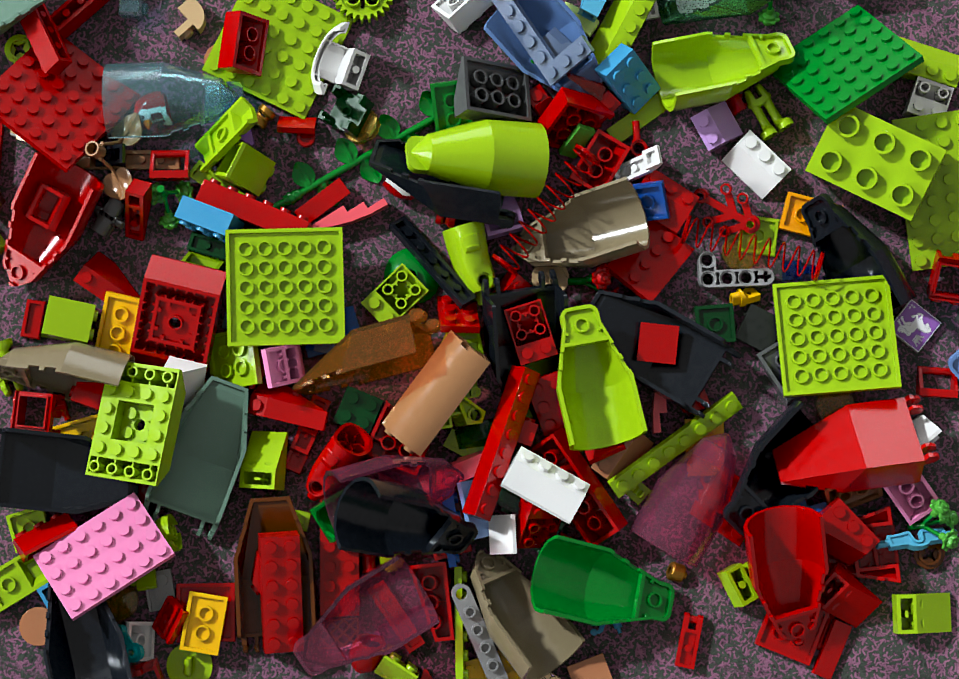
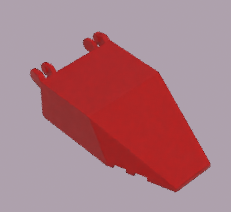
[772,395,940,493]

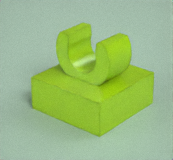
[626,482,651,505]

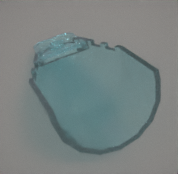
[102,62,244,138]

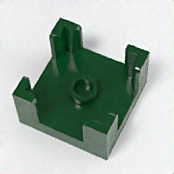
[318,84,374,137]
[692,303,736,344]

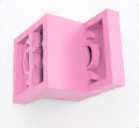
[261,345,306,388]

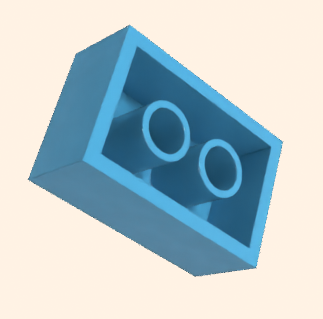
[594,43,661,115]
[174,195,245,243]

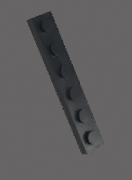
[389,216,477,309]

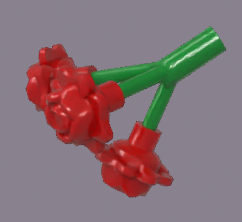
[568,262,620,294]

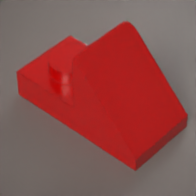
[530,83,553,118]

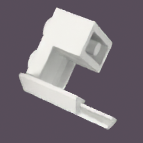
[311,22,371,95]

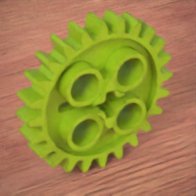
[333,0,393,24]

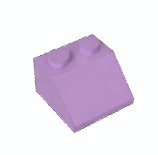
[690,101,743,153]

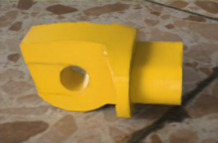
[729,287,761,307]

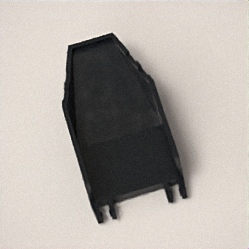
[369,139,516,229]
[481,269,568,427]
[590,290,742,419]
[0,427,139,514]

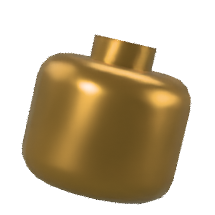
[666,562,687,583]

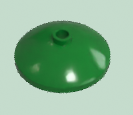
[384,248,440,304]

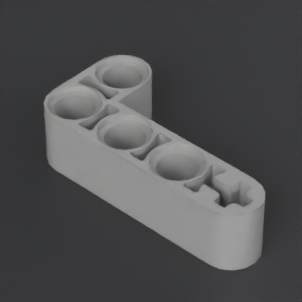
[697,251,774,290]

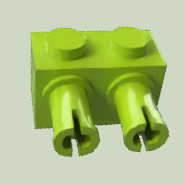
[717,562,758,608]

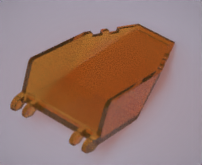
[293,308,440,395]

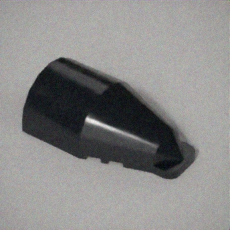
[801,193,917,309]
[723,400,819,536]
[334,476,478,558]

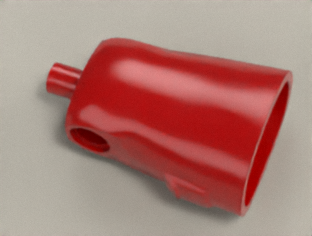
[306,423,373,501]

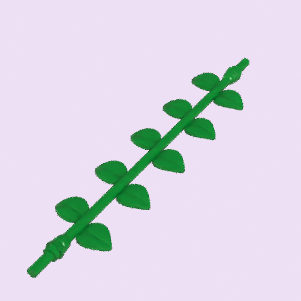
[273,60,534,209]

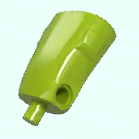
[442,221,495,306]

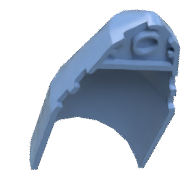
[484,0,603,100]

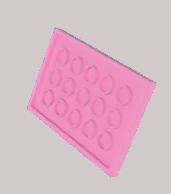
[33,492,176,621]

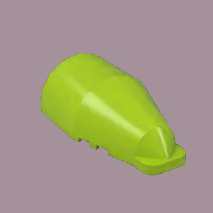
[651,32,795,112]
[405,119,549,198]
[556,304,648,451]

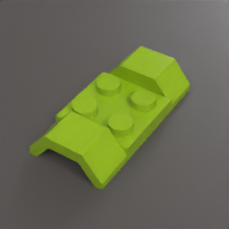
[195,96,258,172]
[0,555,48,612]

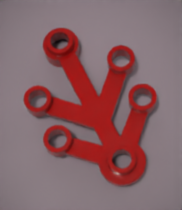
[694,183,761,237]

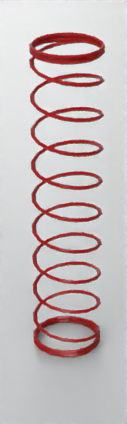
[491,144,600,274]
[680,215,825,281]

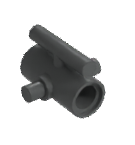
[90,197,125,239]

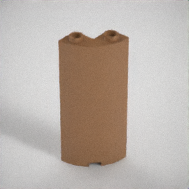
[382,330,490,456]

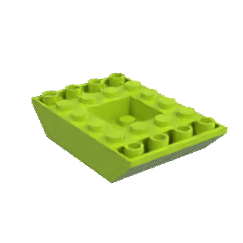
[85,362,186,487]

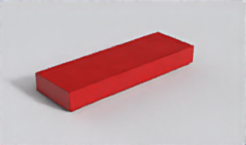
[294,178,351,223]
[811,619,852,679]

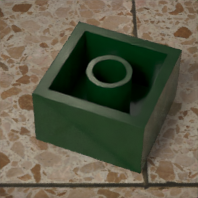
[333,386,384,435]

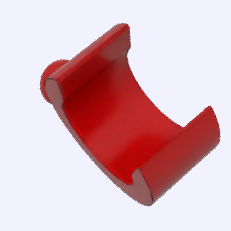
[55,394,71,421]

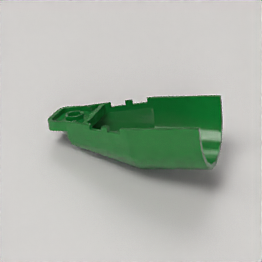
[530,535,675,626]

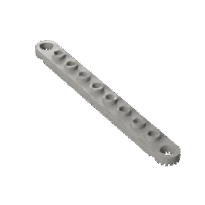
[451,583,509,679]

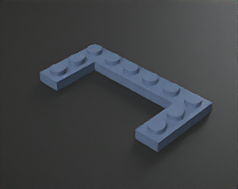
[492,0,595,86]

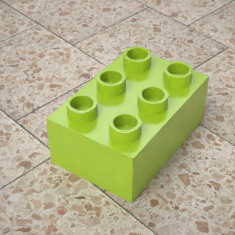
[805,107,948,221]

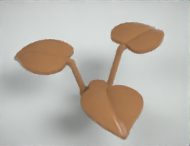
[76,113,143,201]

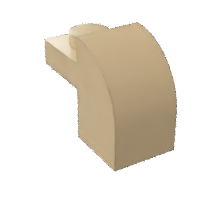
[174,0,207,41]

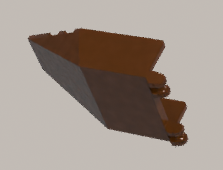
[234,496,319,653]

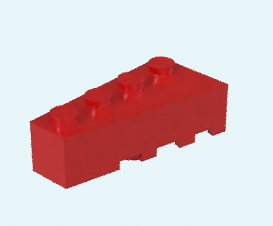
[408,561,455,642]

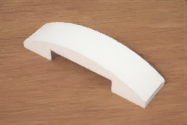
[612,145,663,182]

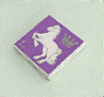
[894,300,941,353]

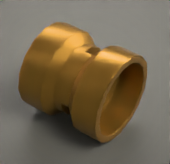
[256,103,276,130]

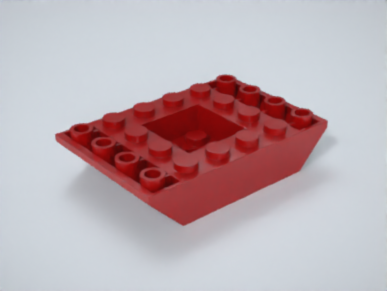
[130,254,226,382]

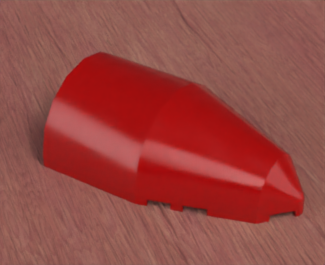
[2,152,104,287]
[743,505,829,645]

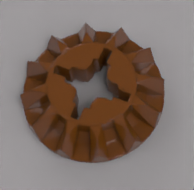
[913,543,945,569]

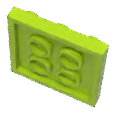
[210,331,263,387]

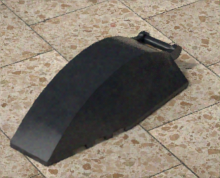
[43,582,133,679]

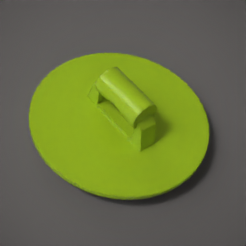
[167,645,213,679]

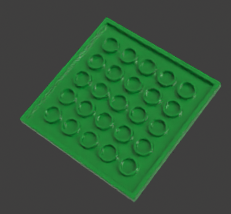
[771,5,924,125]

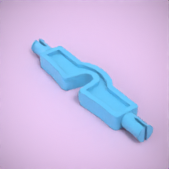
[875,527,958,551]

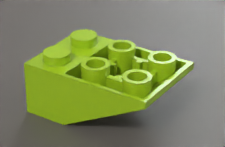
[361,263,429,332]
[239,431,288,490]
[892,593,952,634]
[374,650,420,679]

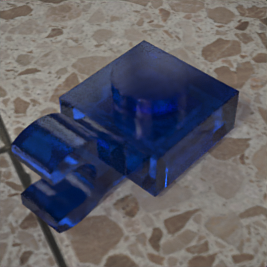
[782,260,816,280]

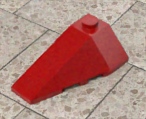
[73,252,140,301]
[248,378,329,431]

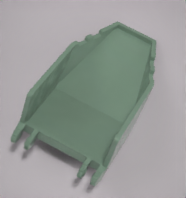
[143,376,249,540]

